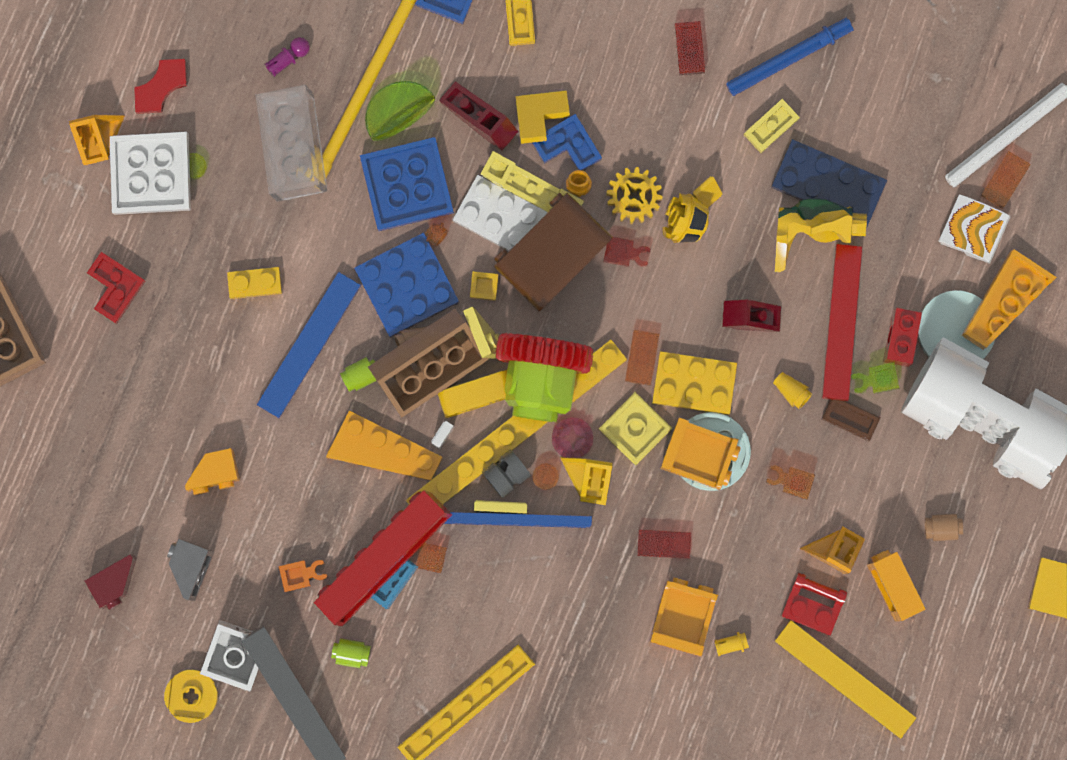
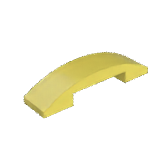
[481,151,584,212]

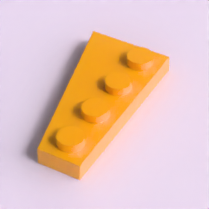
[961,249,1057,350]
[326,411,443,481]

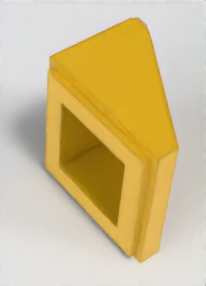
[692,176,722,208]

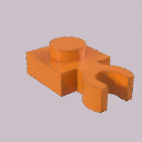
[279,560,328,592]

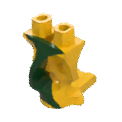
[775,198,867,272]

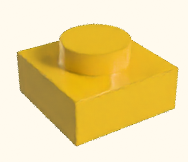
[470,271,499,301]

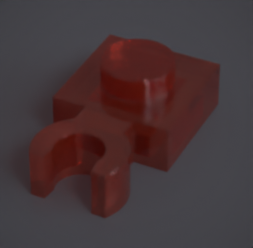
[603,236,651,267]

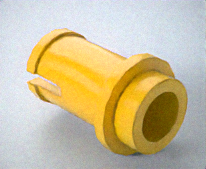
[714,632,749,656]

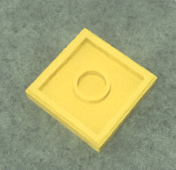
[598,392,672,466]

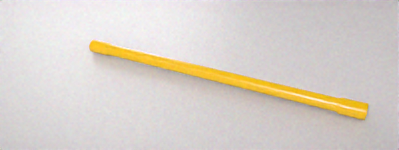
[308,0,416,187]

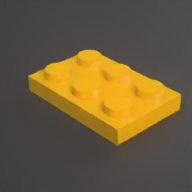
[652,351,737,415]

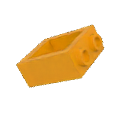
[867,550,926,622]

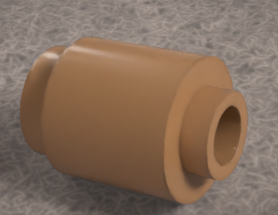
[925,514,963,541]

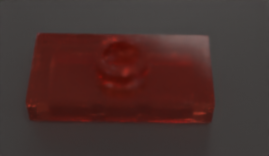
[674,21,705,76]
[637,530,691,559]

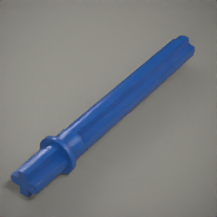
[726,18,854,96]

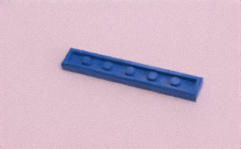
[257,272,361,419]
[444,512,592,528]

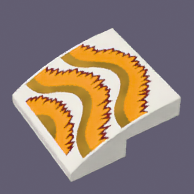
[939,194,1010,264]

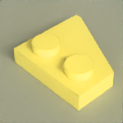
[463,307,499,359]

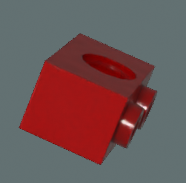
[883,308,922,367]

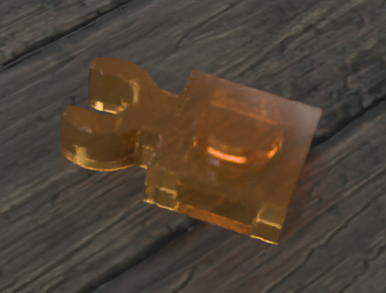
[766,465,815,500]

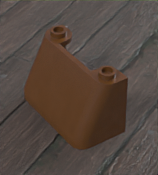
[494,193,613,312]

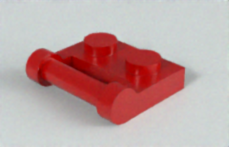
[781,572,848,636]

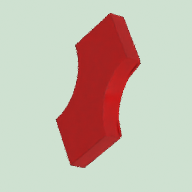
[134,59,187,114]

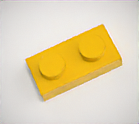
[227,267,282,299]

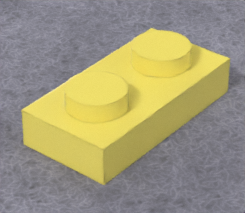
[744,99,800,153]

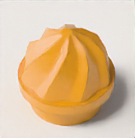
[566,170,592,197]

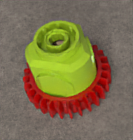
[496,333,593,422]

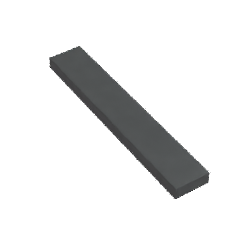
[241,625,346,760]

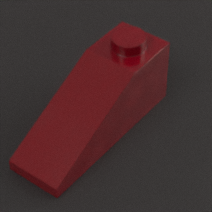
[439,81,519,151]

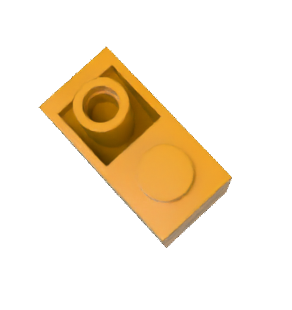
[185,448,240,495]

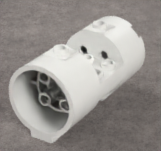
[901,337,1067,490]

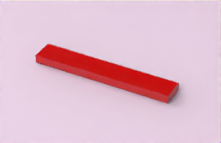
[822,244,862,401]

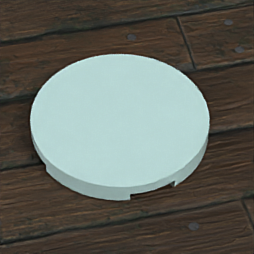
[918,291,995,359]
[681,412,751,491]

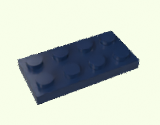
[771,139,887,228]

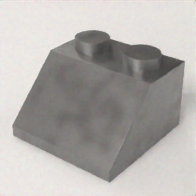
[167,539,214,601]

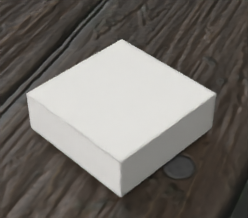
[431,421,454,449]

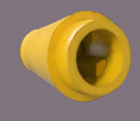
[773,372,812,409]

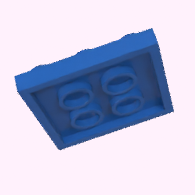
[360,137,454,232]
[354,233,459,338]

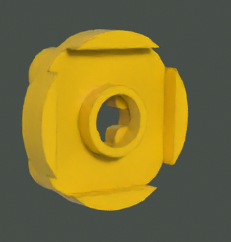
[164,670,218,723]

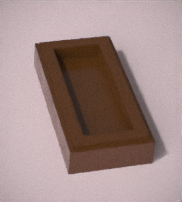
[821,399,881,442]

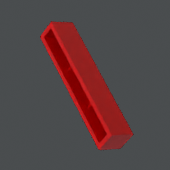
[314,490,452,626]

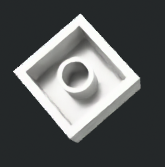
[200,620,259,691]

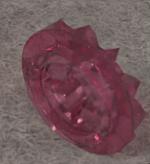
[552,417,593,458]

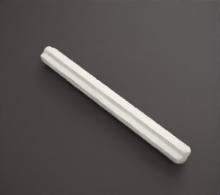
[945,83,1067,187]

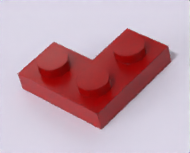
[87,252,146,324]

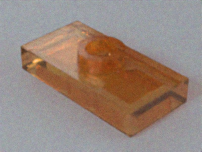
[981,151,1031,209]
[625,330,659,386]

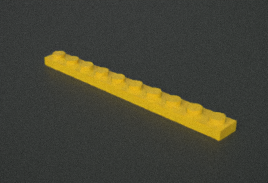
[406,340,627,505]

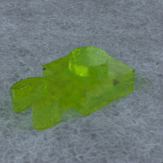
[851,362,900,394]

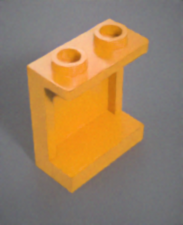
[660,418,741,490]
[650,577,718,656]

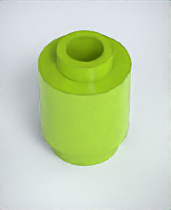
[340,357,376,392]
[331,638,371,668]

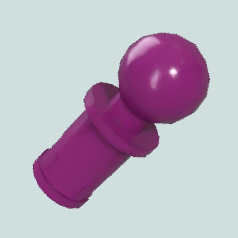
[264,37,310,77]

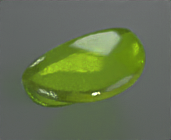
[365,81,436,141]

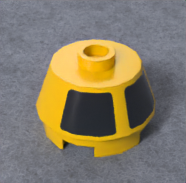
[662,193,709,243]

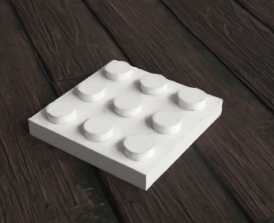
[110,132,191,215]

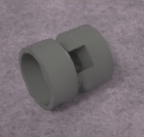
[482,449,531,498]

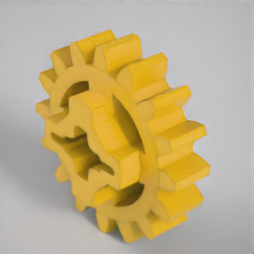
[606,167,663,224]

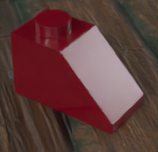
[722,299,781,332]
[84,554,137,610]

